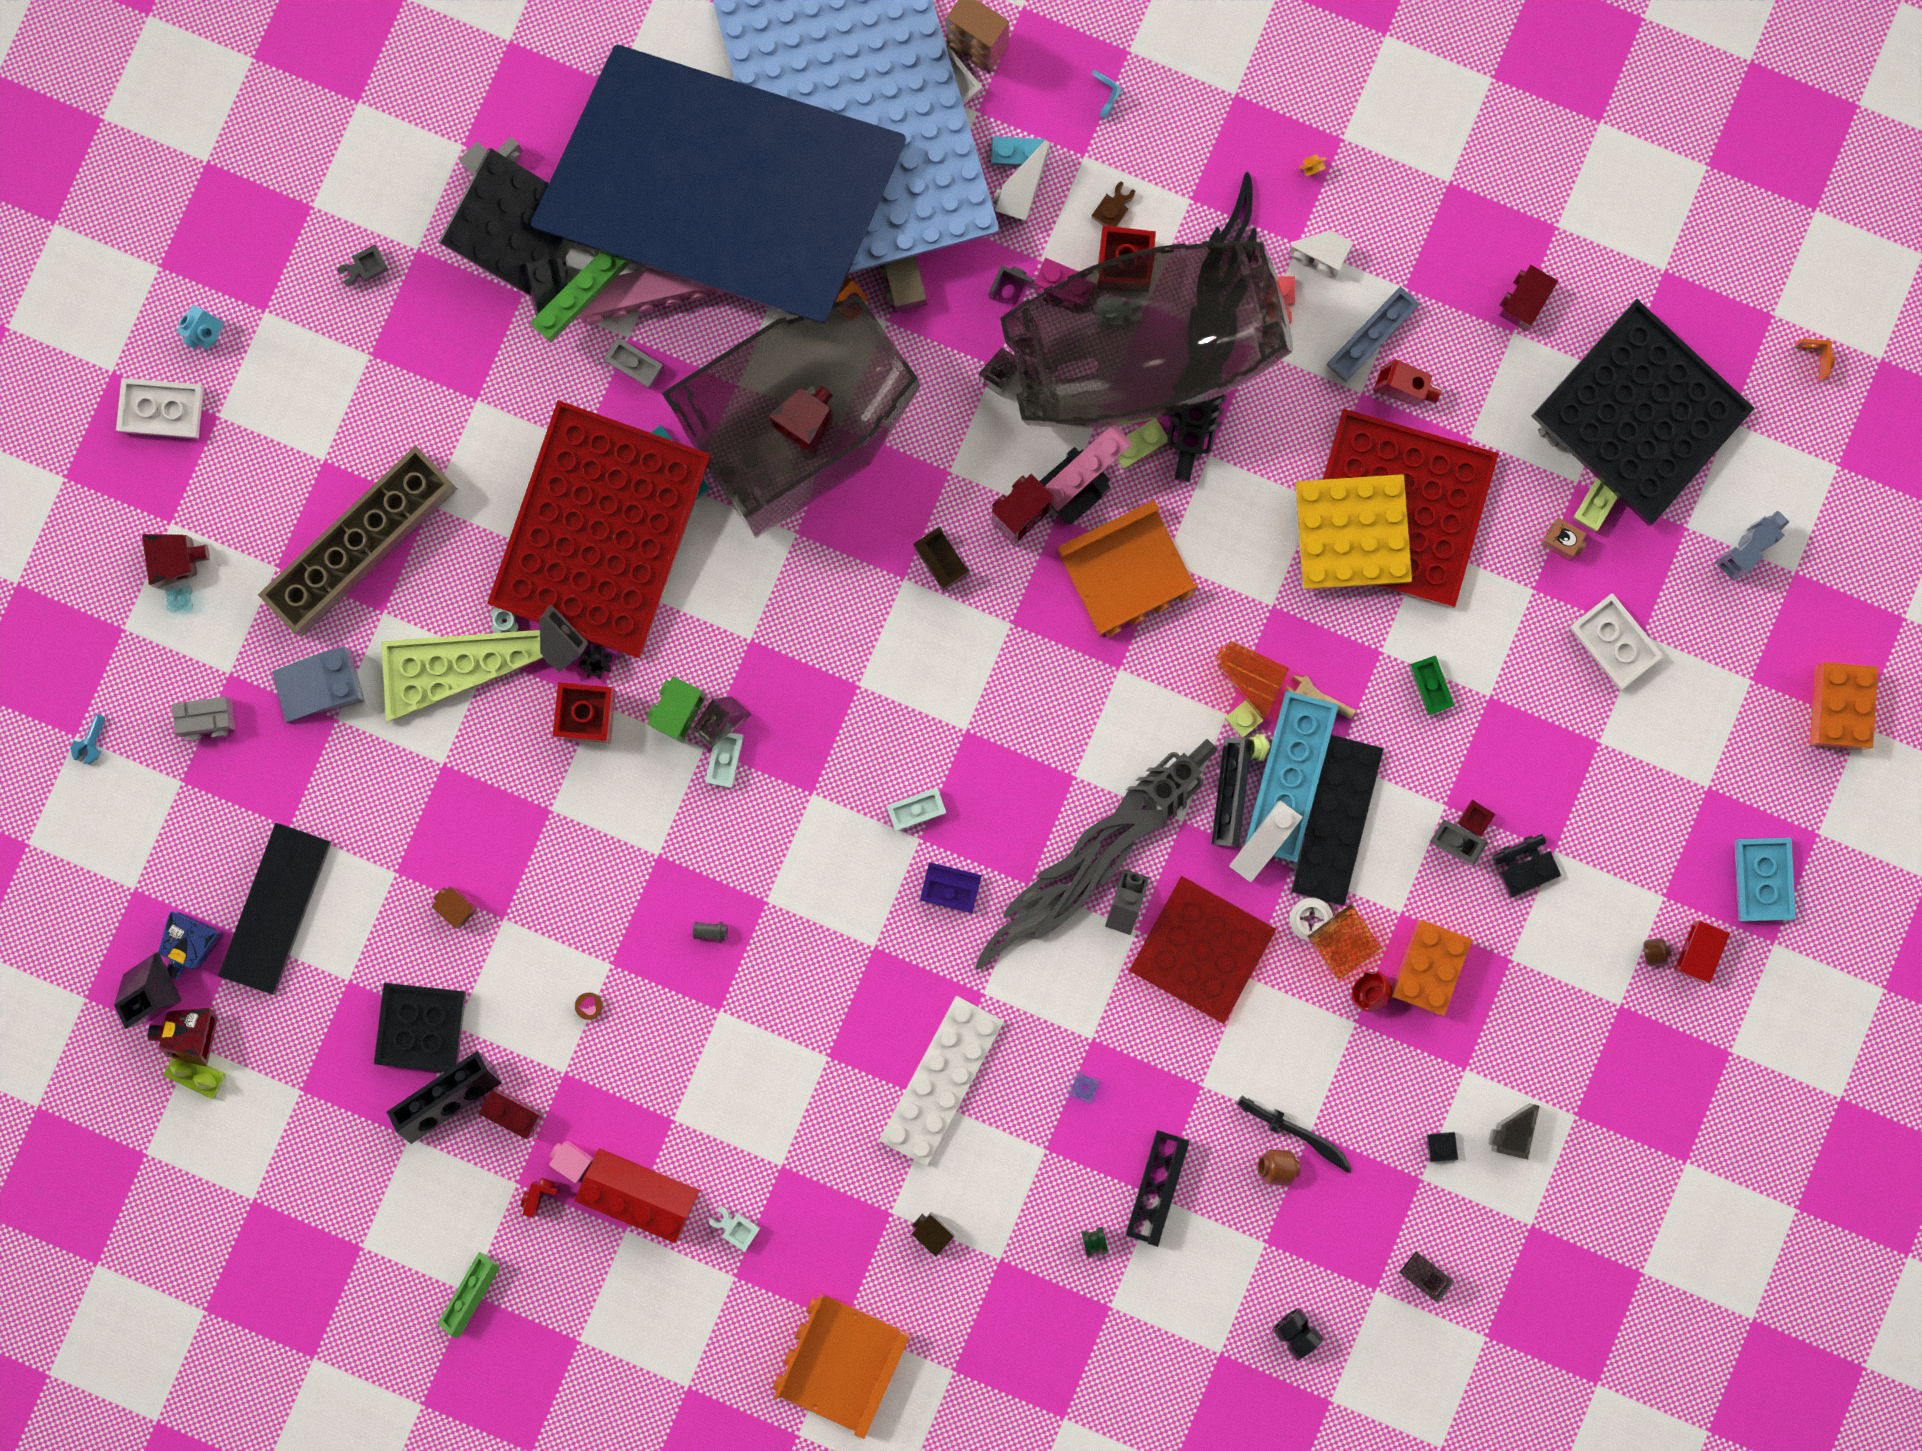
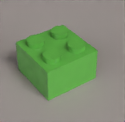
[647,676,707,743]

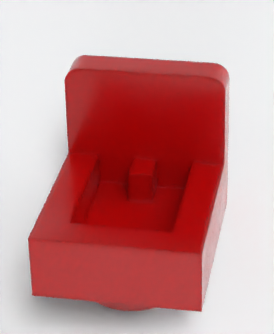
[520,1178,561,1218]

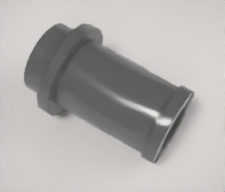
[693,921,728,943]

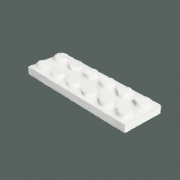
[879,995,1004,1166]

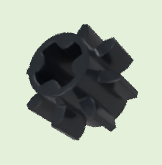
[579,644,613,679]

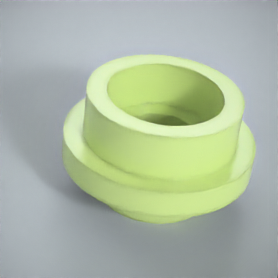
[1249,734,1270,761]

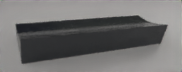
[218,822,332,995]

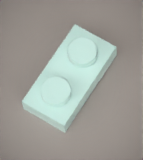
[705,730,744,788]
[886,788,947,832]

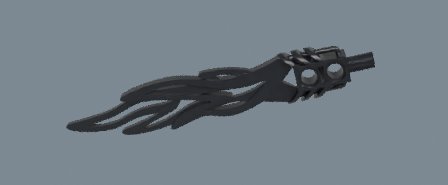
[1167,172,1257,483]

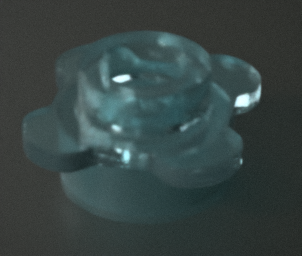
[165,585,193,613]
[1069,1072,1100,1103]

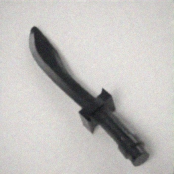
[1236,1095,1351,1173]

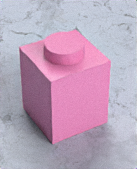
[549,1141,594,1184]

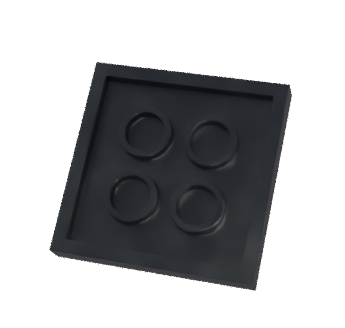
[374,983,466,1072]

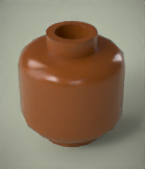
[1258,1149,1301,1186]

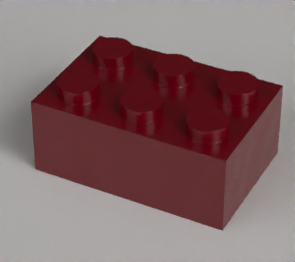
[992,473,1054,546]

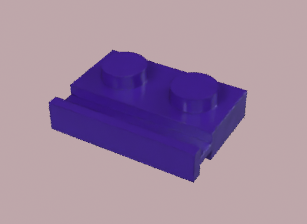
[920,862,982,913]

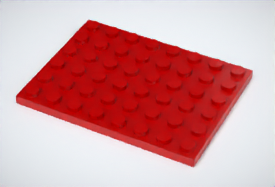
[487,400,711,658]

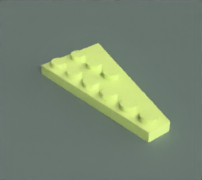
[381,630,544,723]

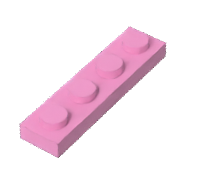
[1045,424,1133,511]

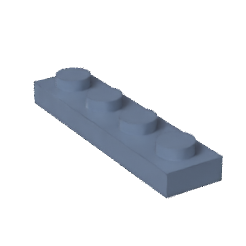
[1326,286,1420,383]

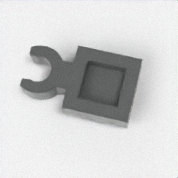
[337,244,389,286]

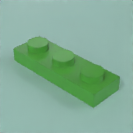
[437,1252,501,1339]

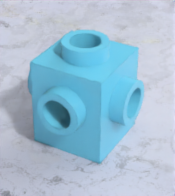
[176,305,224,350]

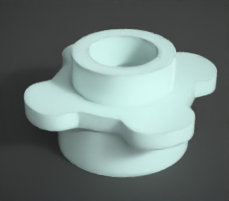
[491,608,519,633]

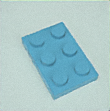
[1734,838,1796,921]

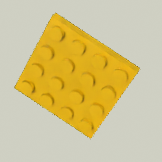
[1295,475,1412,590]

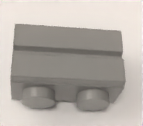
[172,696,235,741]

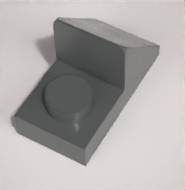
[1430,819,1488,866]

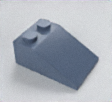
[272,646,365,723]

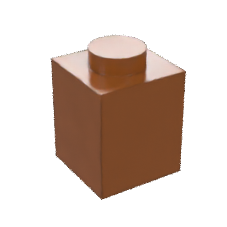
[431,886,478,929]

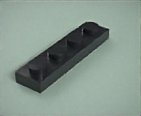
[1211,737,1252,847]

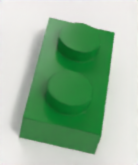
[1409,655,1455,716]

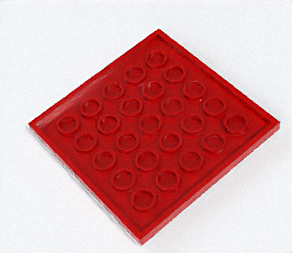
[1298,408,1499,608]

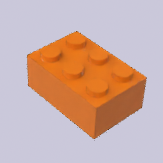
[1810,662,1878,750]
[1392,920,1473,1016]

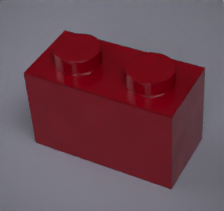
[1499,265,1558,332]
[479,1088,544,1140]

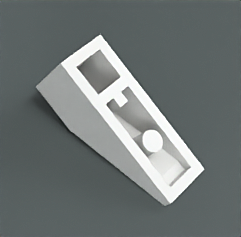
[993,141,1051,221]
[1229,801,1303,882]

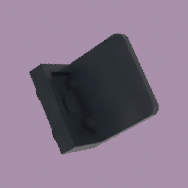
[1039,447,1110,525]

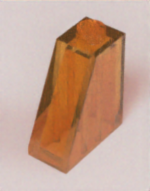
[1215,640,1289,719]

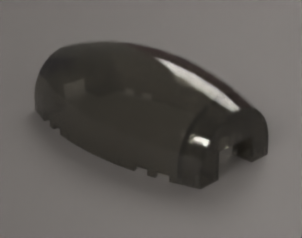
[1000,240,1293,428]

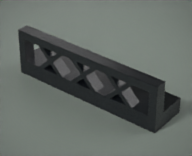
[1125,1130,1190,1247]

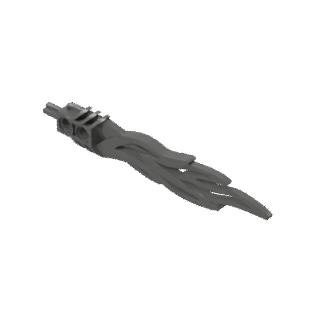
[976,739,1218,969]

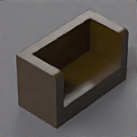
[913,526,970,592]

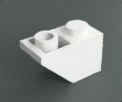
[1289,230,1354,276]

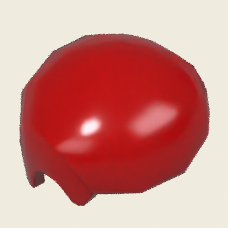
[1352,970,1392,1012]

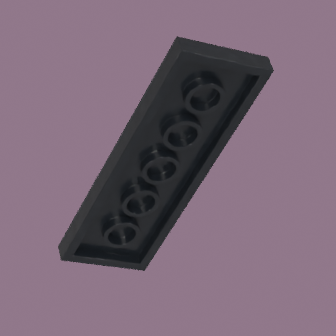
[1291,735,1384,906]

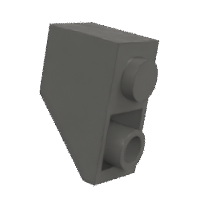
[1105,869,1149,935]

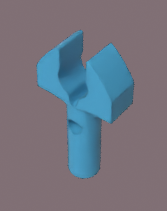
[71,714,105,765]

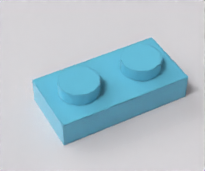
[991,136,1046,167]

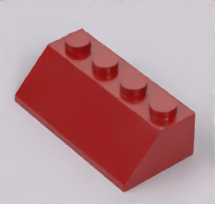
[574,1148,700,1244]

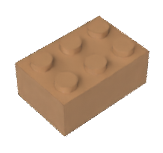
[946,0,1009,71]

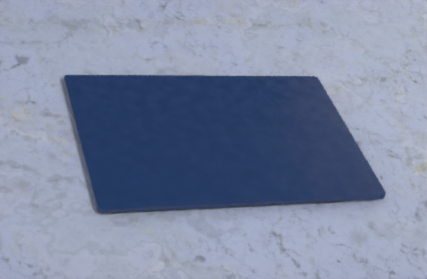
[531,45,906,324]

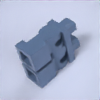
[1714,511,1789,581]

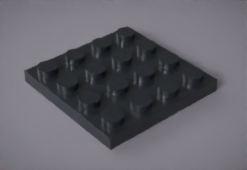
[438,148,563,297]

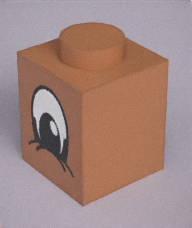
[1540,518,1587,560]

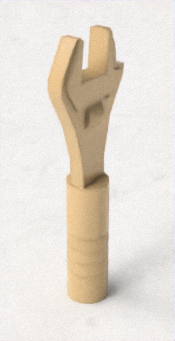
[1285,675,1356,719]

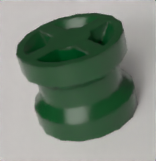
[1081,1227,1109,1258]

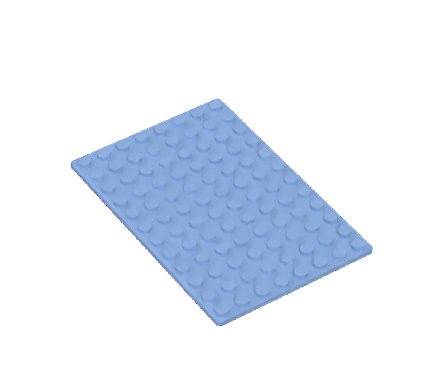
[713,0,999,274]

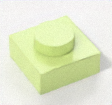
[1225,700,1263,738]

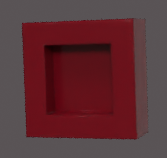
[1457,800,1496,837]

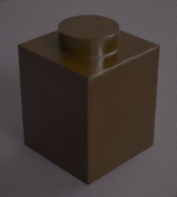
[911,1212,955,1257]

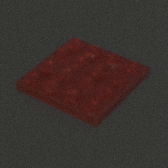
[1128,876,1277,1024]

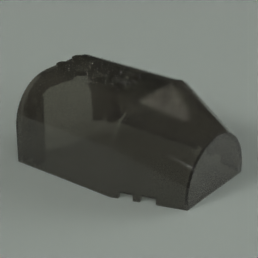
[661,296,920,539]

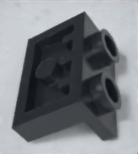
[524,257,569,316]

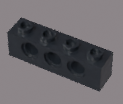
[387,1050,502,1144]

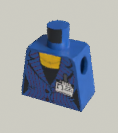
[158,911,224,980]

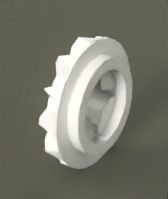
[1289,898,1333,941]

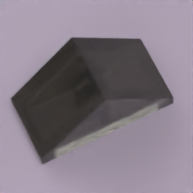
[979,347,1024,396]
[692,696,750,748]
[1399,1251,1455,1303]

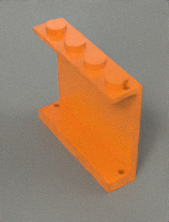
[1057,500,1198,638]
[772,1293,910,1439]

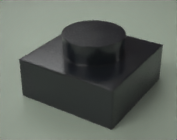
[1426,1132,1458,1162]

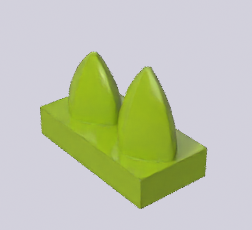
[163,1058,226,1099]

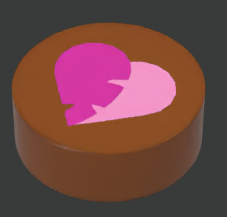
[575,992,603,1020]

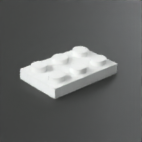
[116,378,204,439]
[1568,593,1664,690]

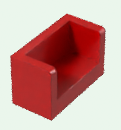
[1673,920,1730,984]

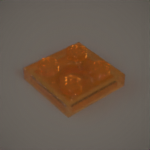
[1307,904,1382,981]

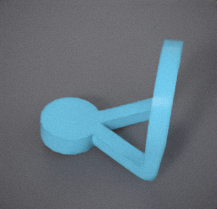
[1092,70,1122,120]

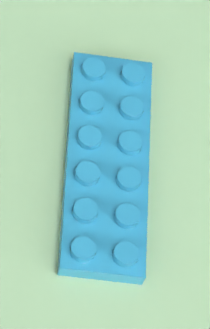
[1244,691,1339,862]

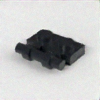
[1492,834,1562,898]

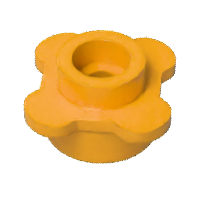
[1299,154,1327,176]

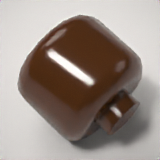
[1643,938,1672,966]

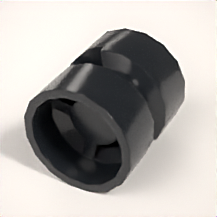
[1272,1308,1324,1361]

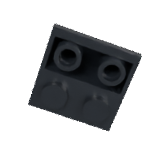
[114,952,182,1030]

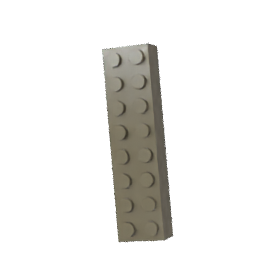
[258,445,458,637]

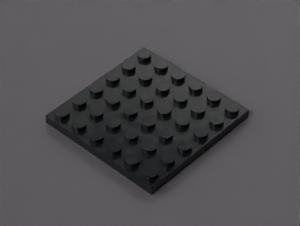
[1531,299,1755,526]

